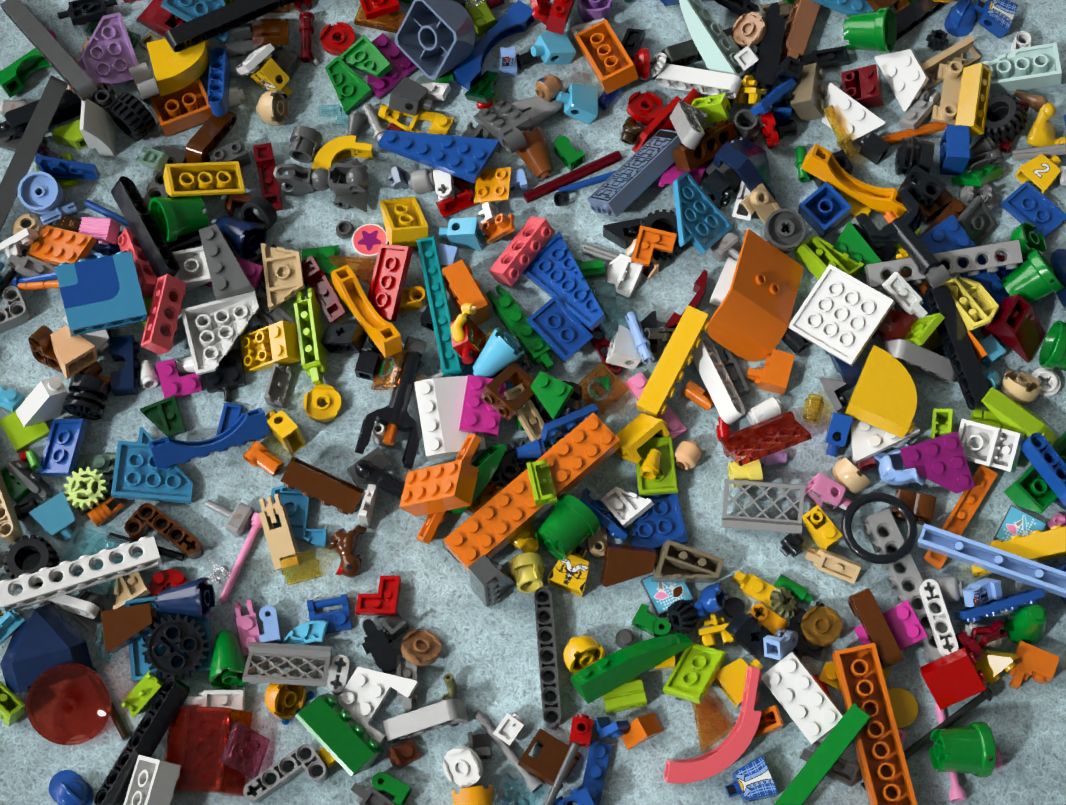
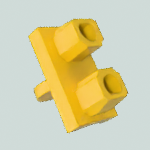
[734,75,767,104]
[697,613,734,647]

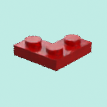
[356,576,401,616]

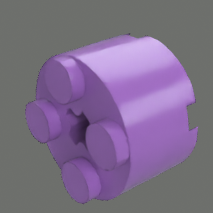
[577,0,612,23]

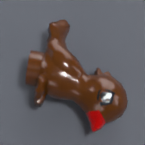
[328,525,367,578]

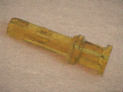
[823,105,859,158]

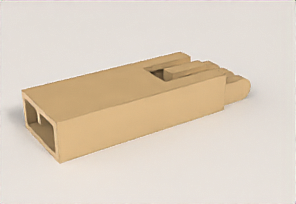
[259,493,302,570]

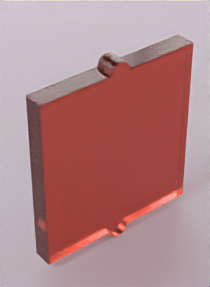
[876,309,916,340]

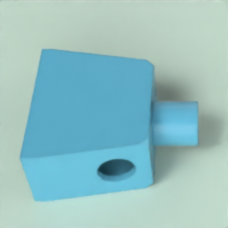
[531,31,576,65]
[556,84,598,124]
[439,217,484,250]
[29,491,75,541]

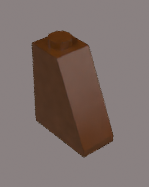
[600,543,658,587]
[101,603,159,654]

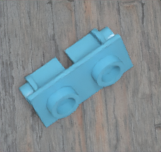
[0,609,26,644]

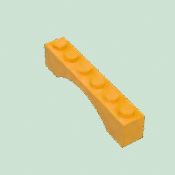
[801,143,907,218]
[331,264,402,358]

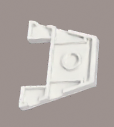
[338,667,420,747]

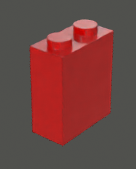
[920,647,987,710]

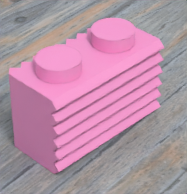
[78,217,121,246]

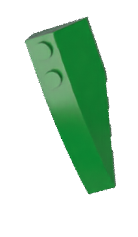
[1003,431,1066,513]
[569,632,693,704]

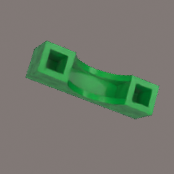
[0,48,53,98]

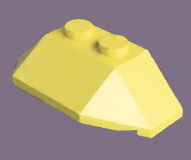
[942,277,999,331]

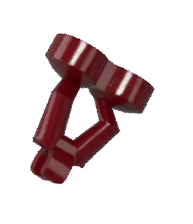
[955,621,1007,661]

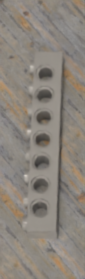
[864,240,1023,291]
[863,508,953,663]

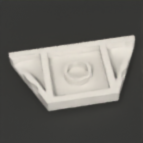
[874,49,929,113]
[822,82,886,143]
[850,419,920,465]

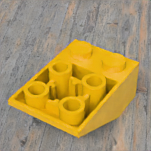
[240,320,301,373]

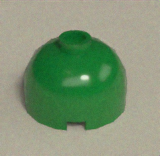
[1010,221,1047,260]

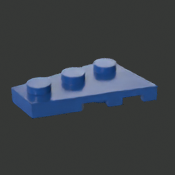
[750,78,797,116]

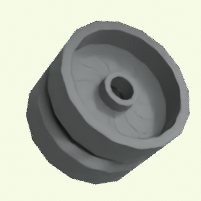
[761,208,806,254]

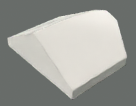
[606,254,644,298]

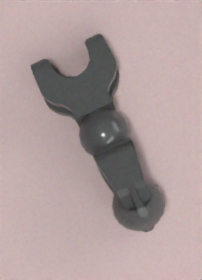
[273,163,369,196]

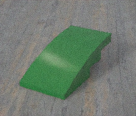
[447,444,507,514]

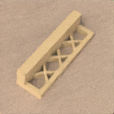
[921,35,981,92]

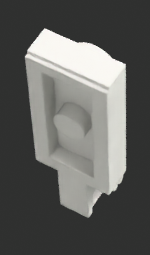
[882,272,928,319]
[187,690,246,712]

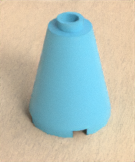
[473,327,525,378]

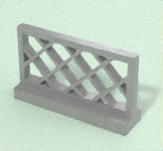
[721,479,805,534]
[242,642,331,687]

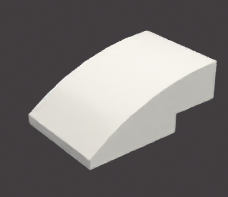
[80,99,116,157]
[172,246,211,292]
[958,419,1025,472]

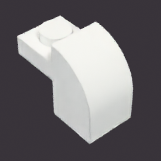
[732,180,752,221]

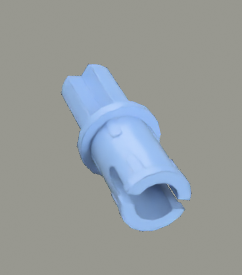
[40,201,78,226]

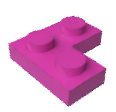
[155,358,203,399]

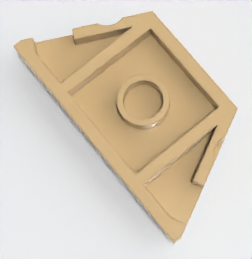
[261,243,305,310]

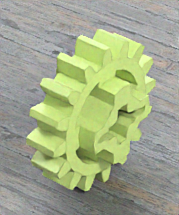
[64,467,108,510]

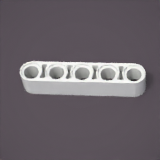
[655,64,742,99]
[692,336,746,425]

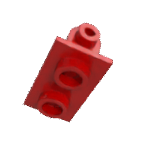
[436,189,476,218]

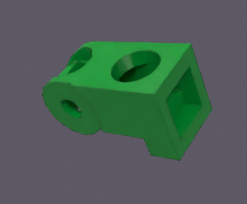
[554,136,585,171]
[631,603,671,637]
[372,772,412,805]

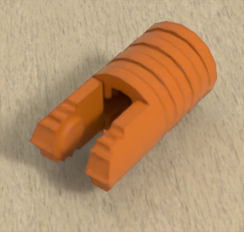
[681,380,715,411]
[87,495,126,527]

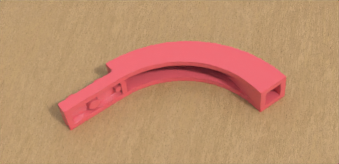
[663,665,762,783]

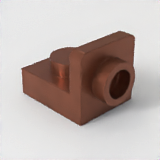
[387,738,421,769]

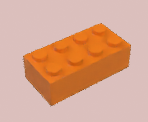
[575,19,639,94]
[399,459,479,517]

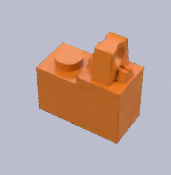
[746,349,795,395]
[1008,641,1060,690]

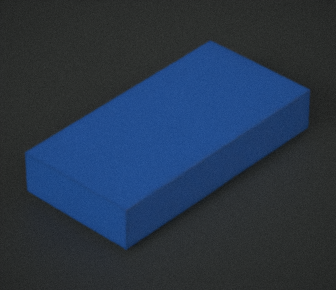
[216,402,244,436]

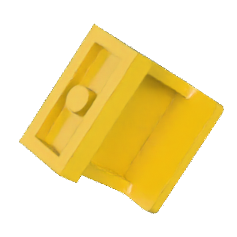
[615,413,670,464]

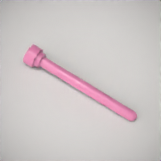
[219,513,263,603]
[935,703,967,802]

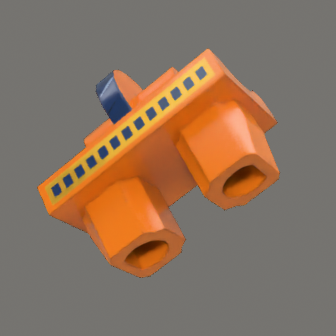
[482,213,515,244]

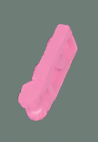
[234,599,260,658]

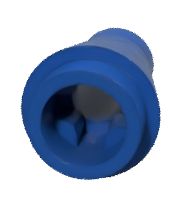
[516,439,546,459]

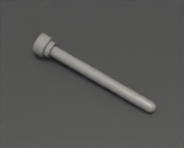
[474,711,544,794]

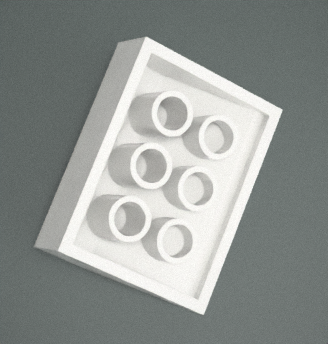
[414,376,487,461]

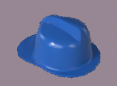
[944,0,978,37]
[49,770,94,805]

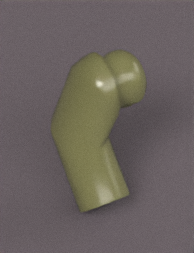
[443,673,457,700]

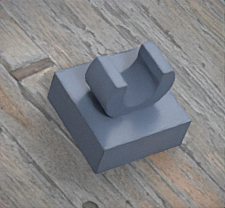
[388,166,410,190]

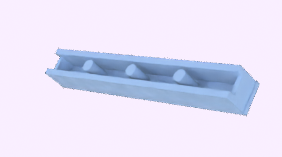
[917,523,1066,598]

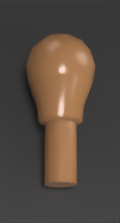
[1014,89,1048,111]

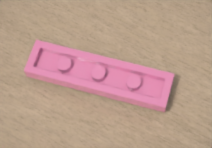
[625,372,687,441]

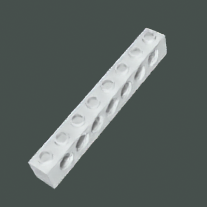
[0,536,162,614]

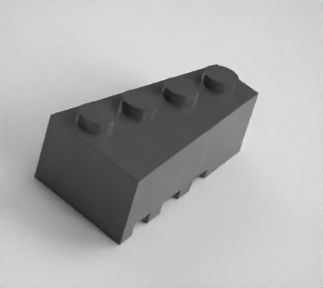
[199,224,257,300]
[468,554,516,607]

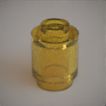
[802,394,824,424]

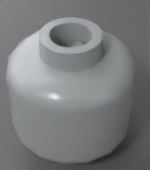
[408,168,435,194]
[933,577,964,604]

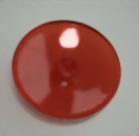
[26,663,112,745]

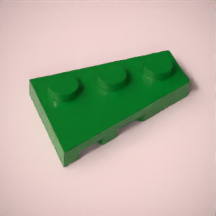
[325,56,373,115]

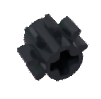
[926,29,949,52]
[780,533,805,558]

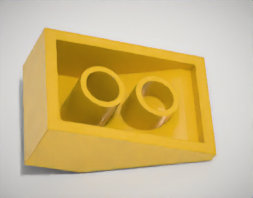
[380,197,428,247]

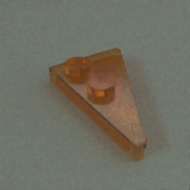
[329,255,376,285]
[691,693,733,753]

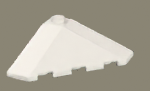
[181,291,259,376]

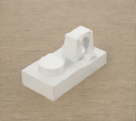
[0,228,39,258]

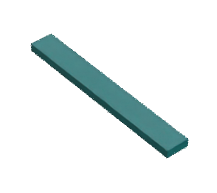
[416,236,462,377]

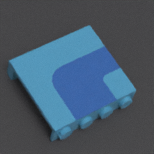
[55,251,147,337]

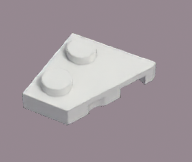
[601,487,654,528]

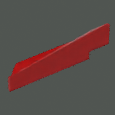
[632,88,701,153]

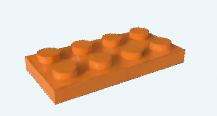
[27,225,97,266]

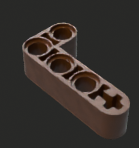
[185,111,237,163]
[28,325,103,377]
[124,503,203,559]
[848,588,904,669]

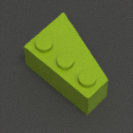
[795,234,865,280]

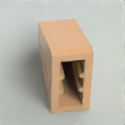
[50,326,98,379]

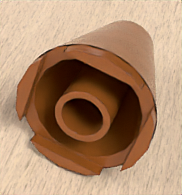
[516,127,553,180]

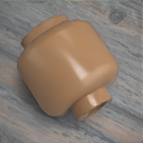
[535,74,563,101]

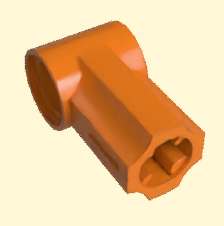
[243,441,284,477]

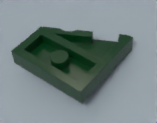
[464,71,501,104]
[140,395,187,438]

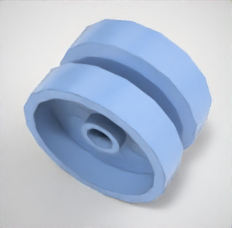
[18,171,65,216]

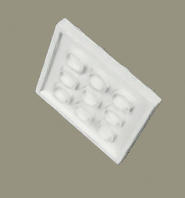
[788,264,895,366]

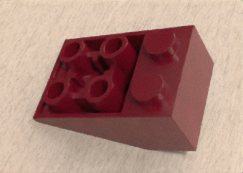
[136,0,186,36]
[987,294,1046,363]

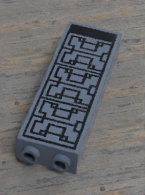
[587,129,682,217]

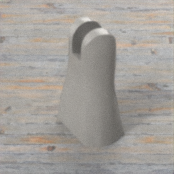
[511,95,564,132]

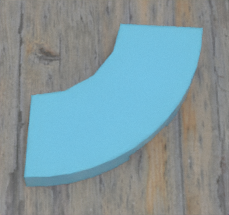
[282,620,329,645]

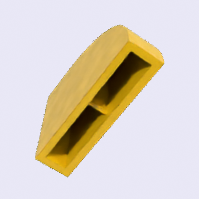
[146,38,210,96]
[845,345,917,438]

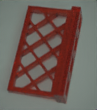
[720,411,812,466]

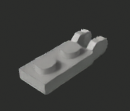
[898,90,940,130]

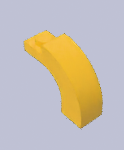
[312,135,374,171]

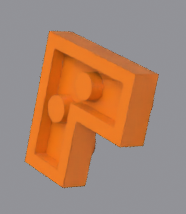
[631,226,677,267]

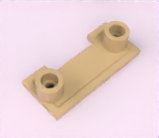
[931,61,963,125]
[741,183,785,233]

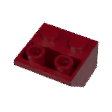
[841,64,884,109]

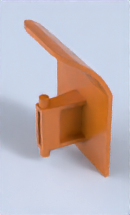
[707,229,804,362]

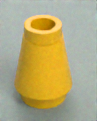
[640,449,661,480]

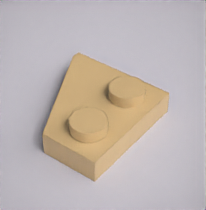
[113,572,150,609]

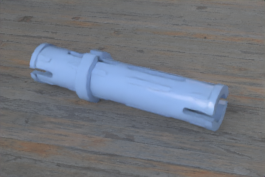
[625,311,655,364]

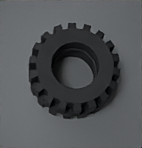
[107,92,156,141]
[984,93,1028,143]
[640,209,684,261]
[3,535,60,587]

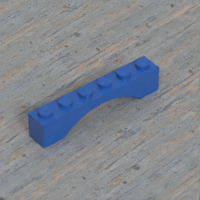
[453,0,535,90]
[148,407,271,470]

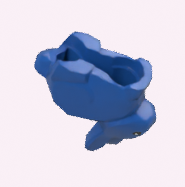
[691,583,729,618]

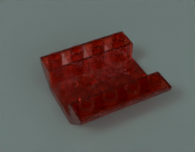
[164,706,253,797]

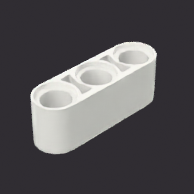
[709,257,738,307]

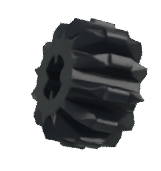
[666,599,700,635]

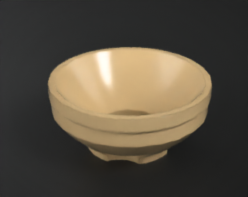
[12,213,46,244]

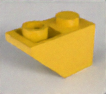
[802,505,843,550]
[975,650,1019,685]

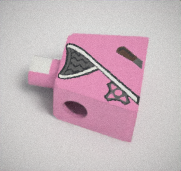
[804,472,852,511]

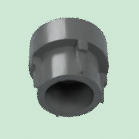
[88,83,119,115]
[730,108,760,143]
[289,126,323,163]

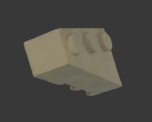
[790,63,825,122]
[651,539,724,583]

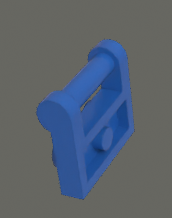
[307,593,352,634]

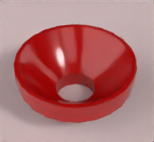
[632,48,650,81]

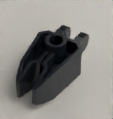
[362,619,397,673]

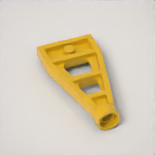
[378,104,454,135]

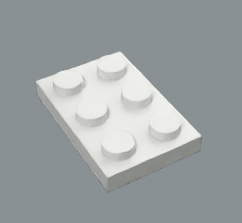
[230,44,275,78]

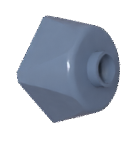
[395,0,476,80]

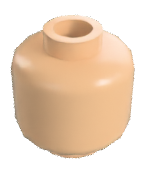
[674,440,702,470]

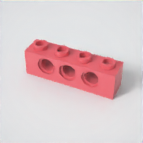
[488,216,555,286]
[117,228,157,297]
[141,274,186,355]

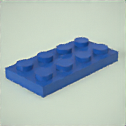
[954,588,1045,623]

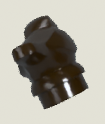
[620,117,644,145]

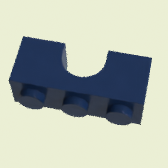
[110,335,141,397]

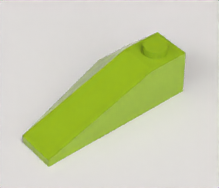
[981,387,1057,446]

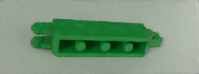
[486,285,554,372]

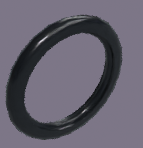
[841,492,917,564]

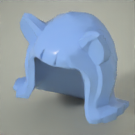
[874,443,926,486]

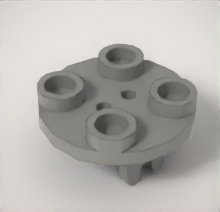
[959,184,997,212]

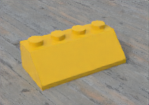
[163,161,245,197]

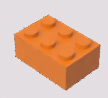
[149,79,213,137]
[442,259,490,326]

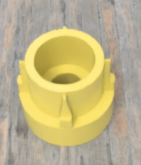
[728,453,763,488]
[509,552,544,593]

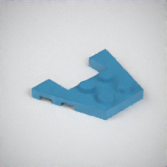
[271,473,332,549]

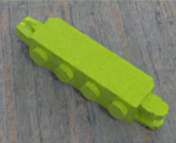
[294,288,329,385]

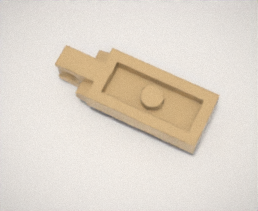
[805,547,862,584]

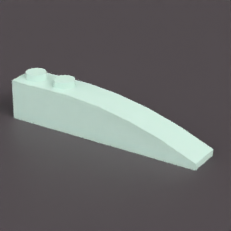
[679,0,753,78]
[982,43,1062,92]

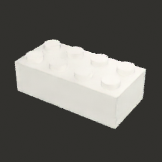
[762,652,844,744]
[123,755,181,805]

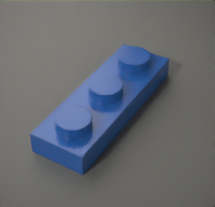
[582,740,611,805]

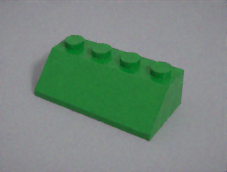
[295,693,384,776]

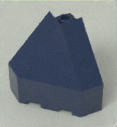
[713,136,776,213]
[0,603,94,693]

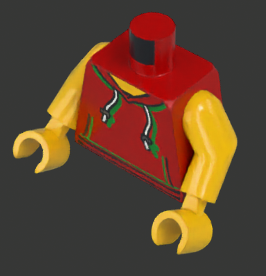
[450,303,494,364]

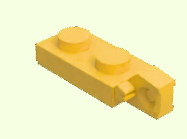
[732,570,785,611]

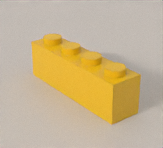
[955,62,992,137]

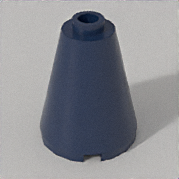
[216,215,267,259]
[155,577,215,618]

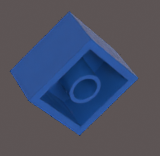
[939,125,972,176]
[798,182,852,238]

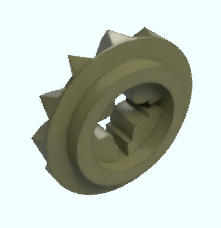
[770,587,798,619]

